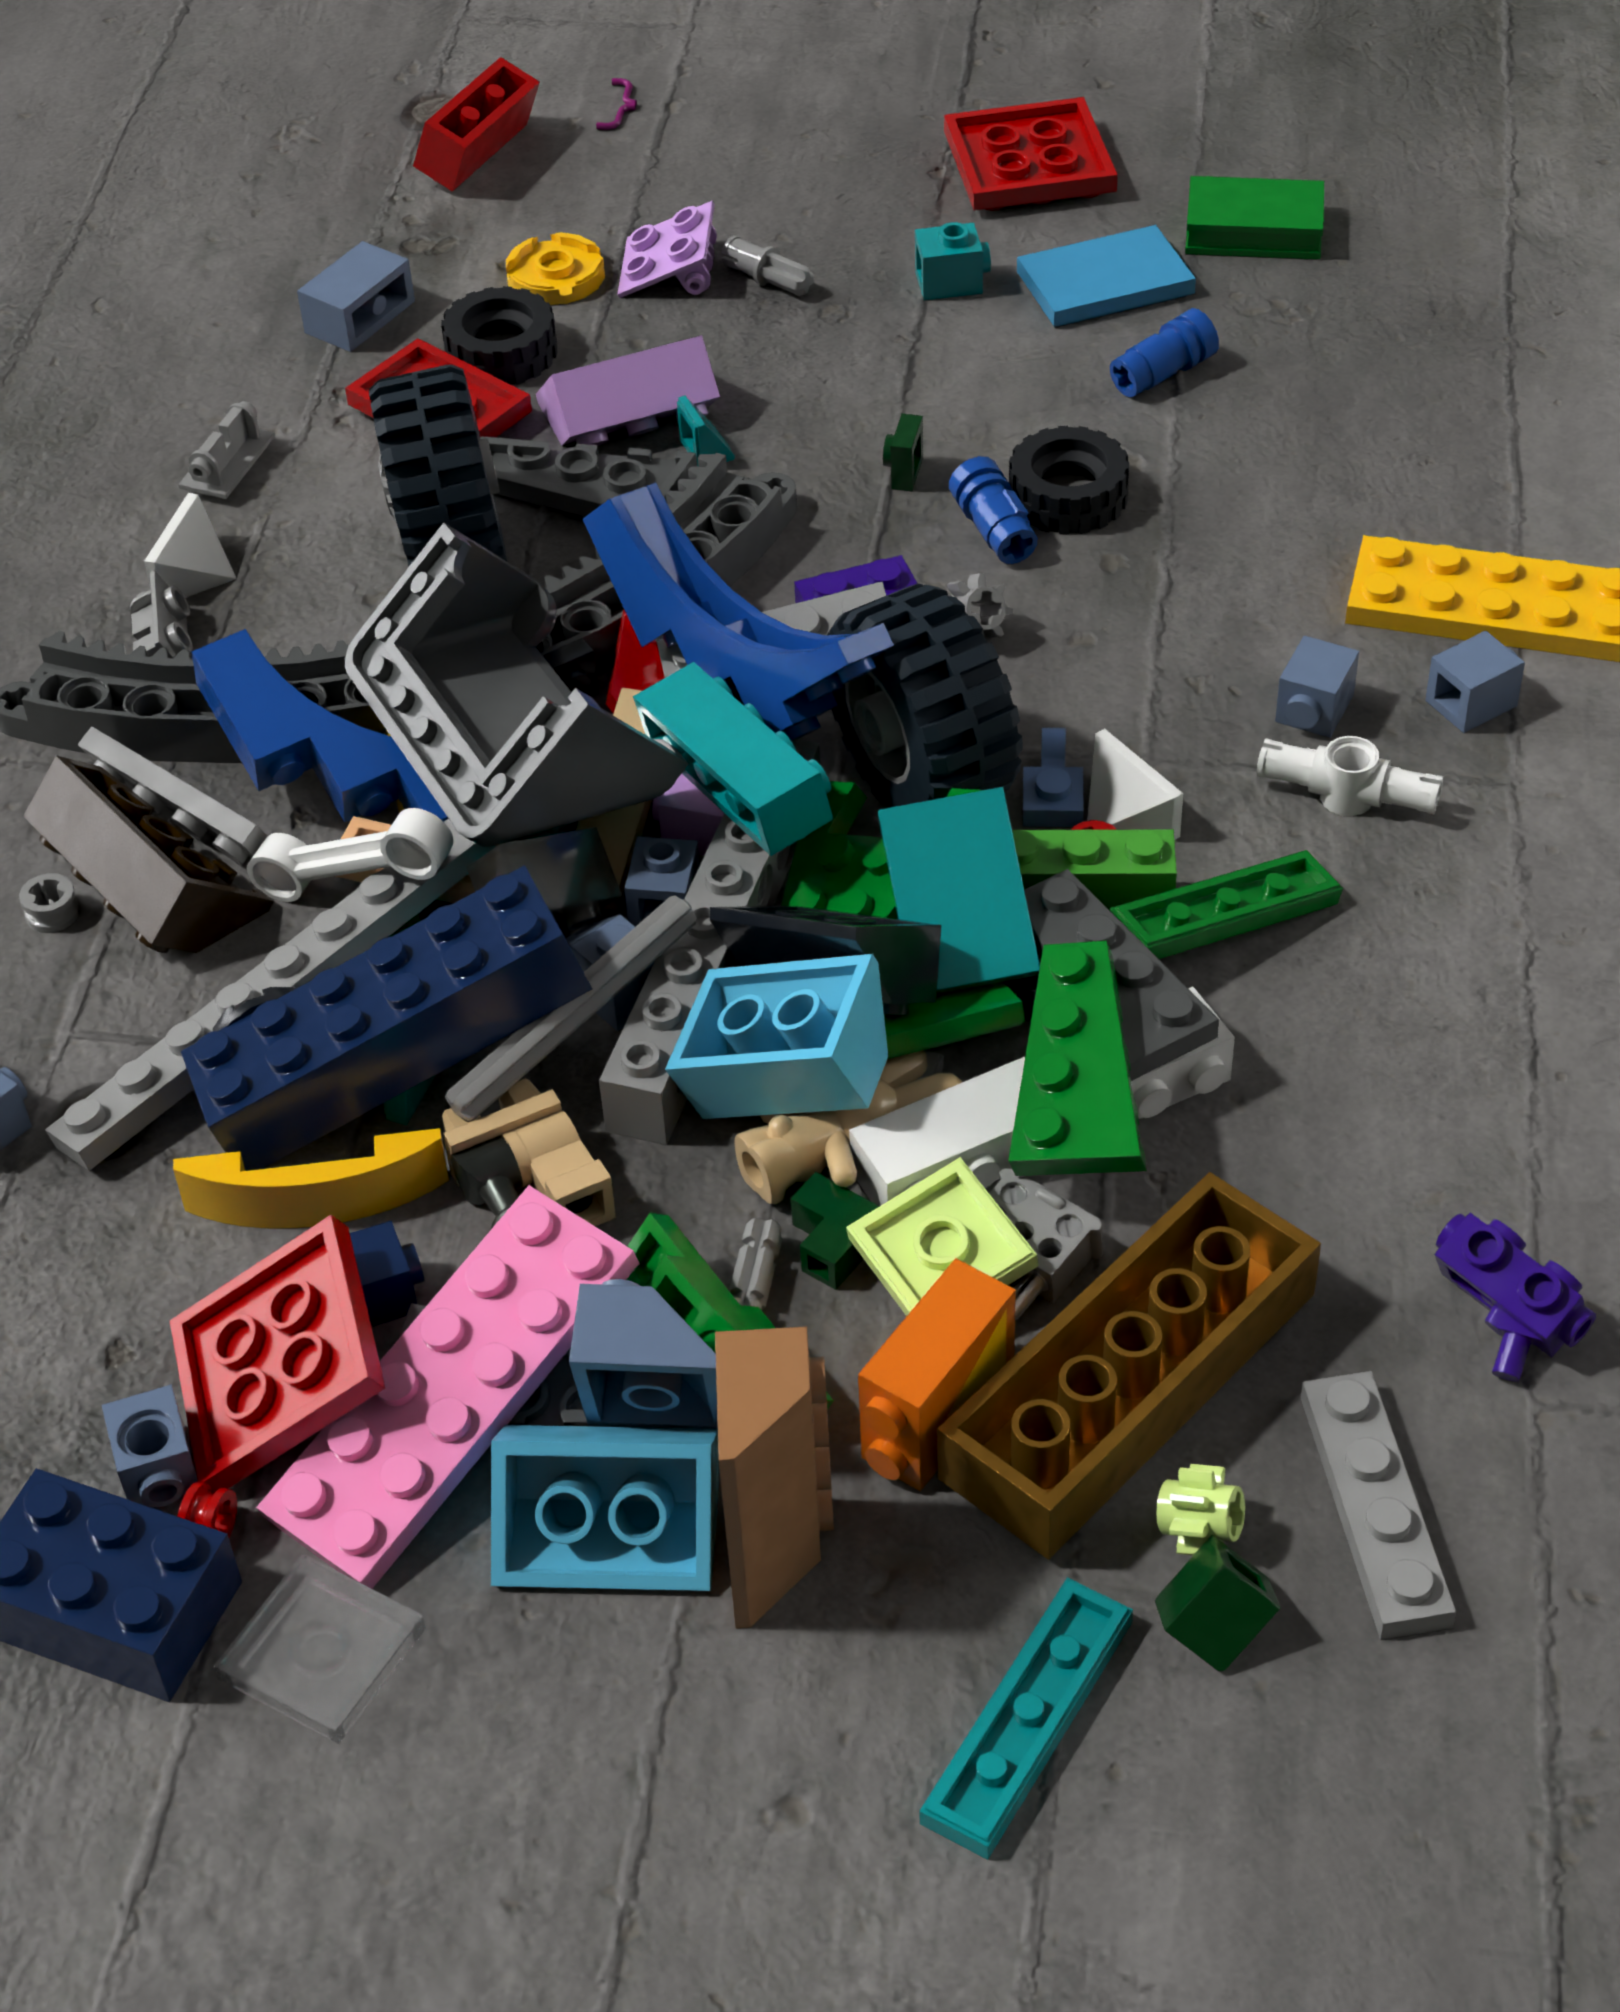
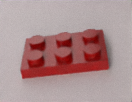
[345,338,532,437]

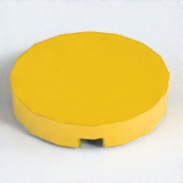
[506,232,605,305]

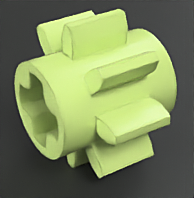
[1156,1464,1245,1556]

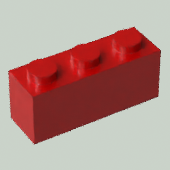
[413,57,540,192]

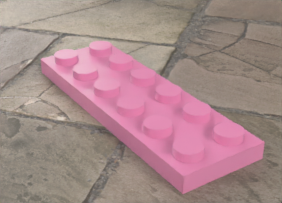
[256,1185,639,1594]

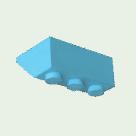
[665,954,888,1119]
[491,1425,719,1591]

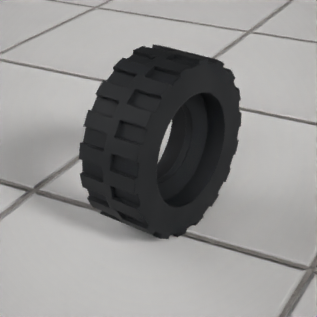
[441,286,558,385]
[1009,425,1129,535]

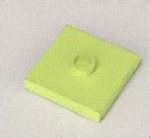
[846,1157,1039,1316]

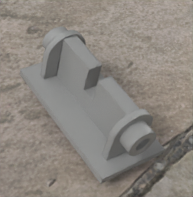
[178,401,275,499]
[130,570,193,659]

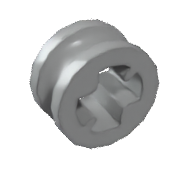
[19,873,80,933]

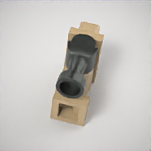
[442,1078,616,1229]

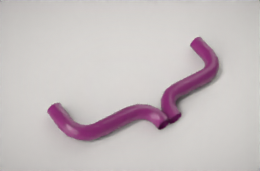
[596,78,637,130]

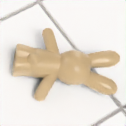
[735,1050,962,1204]

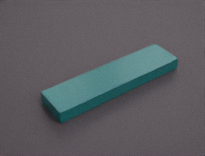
[919,1577,1133,1860]

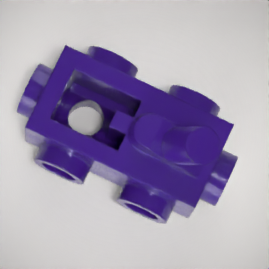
[1434,1213,1596,1382]

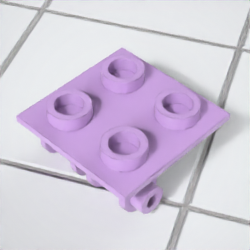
[617,201,717,298]

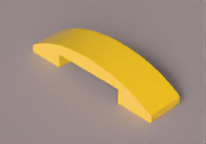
[173,1128,449,1229]

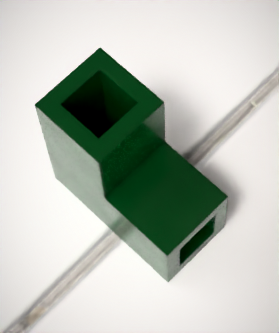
[791,1172,880,1290]

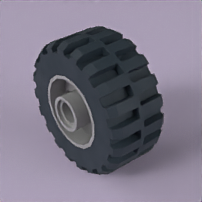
[369,364,508,566]
[827,584,1023,808]

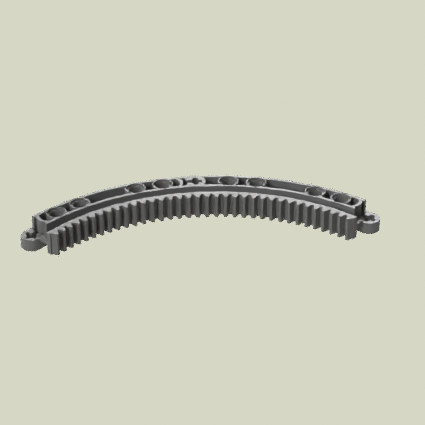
[0,453,797,763]

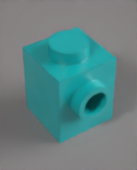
[915,222,991,301]

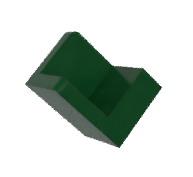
[1155,1535,1281,1671]

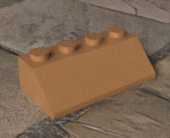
[715,1327,834,1629]

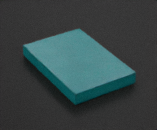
[878,787,1040,994]

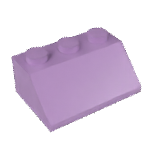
[536,335,720,446]

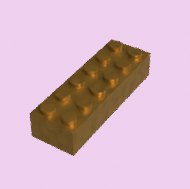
[937,1172,1321,1560]

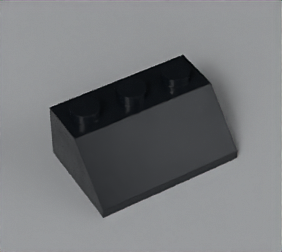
[710,906,941,1015]

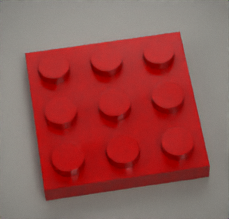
[944,97,1118,211]
[169,1215,386,1493]

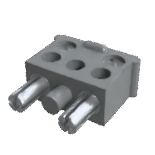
[989,1168,1103,1320]

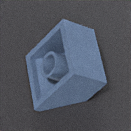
[569,1279,718,1429]

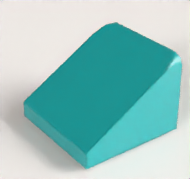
[677,395,735,467]

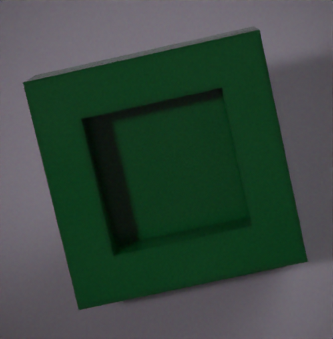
[883,413,923,492]

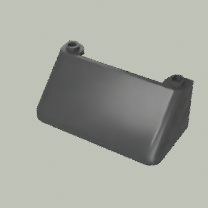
[345,523,689,847]

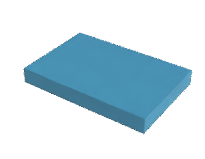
[1017,225,1196,327]

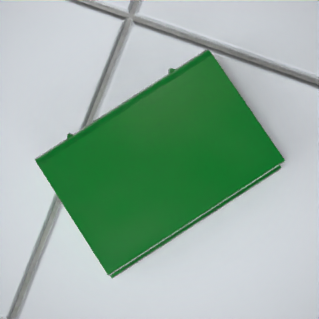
[1185,176,1325,259]

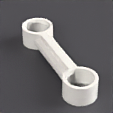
[247,808,454,902]

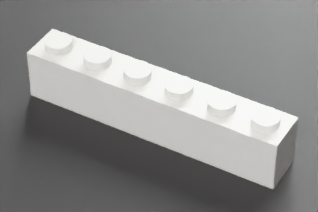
[849,986,1235,1206]

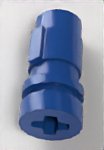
[1110,308,1219,397]
[949,456,1038,564]

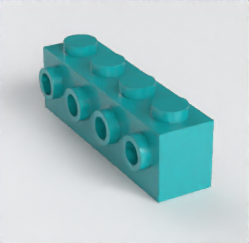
[633,662,833,856]

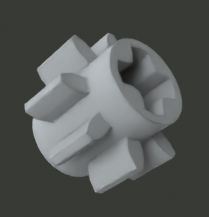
[947,573,1013,638]

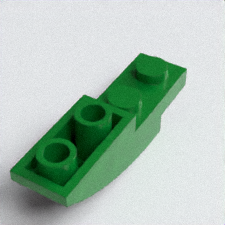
[626,1213,834,1410]

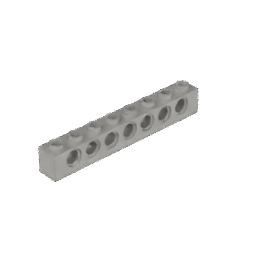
[599,739,821,1145]

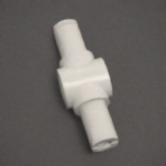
[1256,736,1443,817]

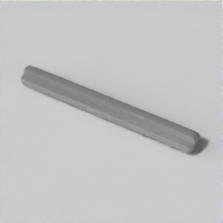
[445,895,697,1122]

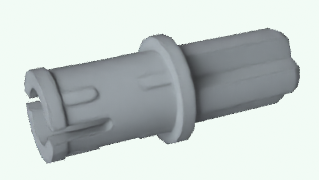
[721,235,814,296]

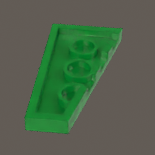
[1008,941,1147,1176]

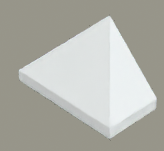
[144,493,237,598]
[1087,728,1183,840]

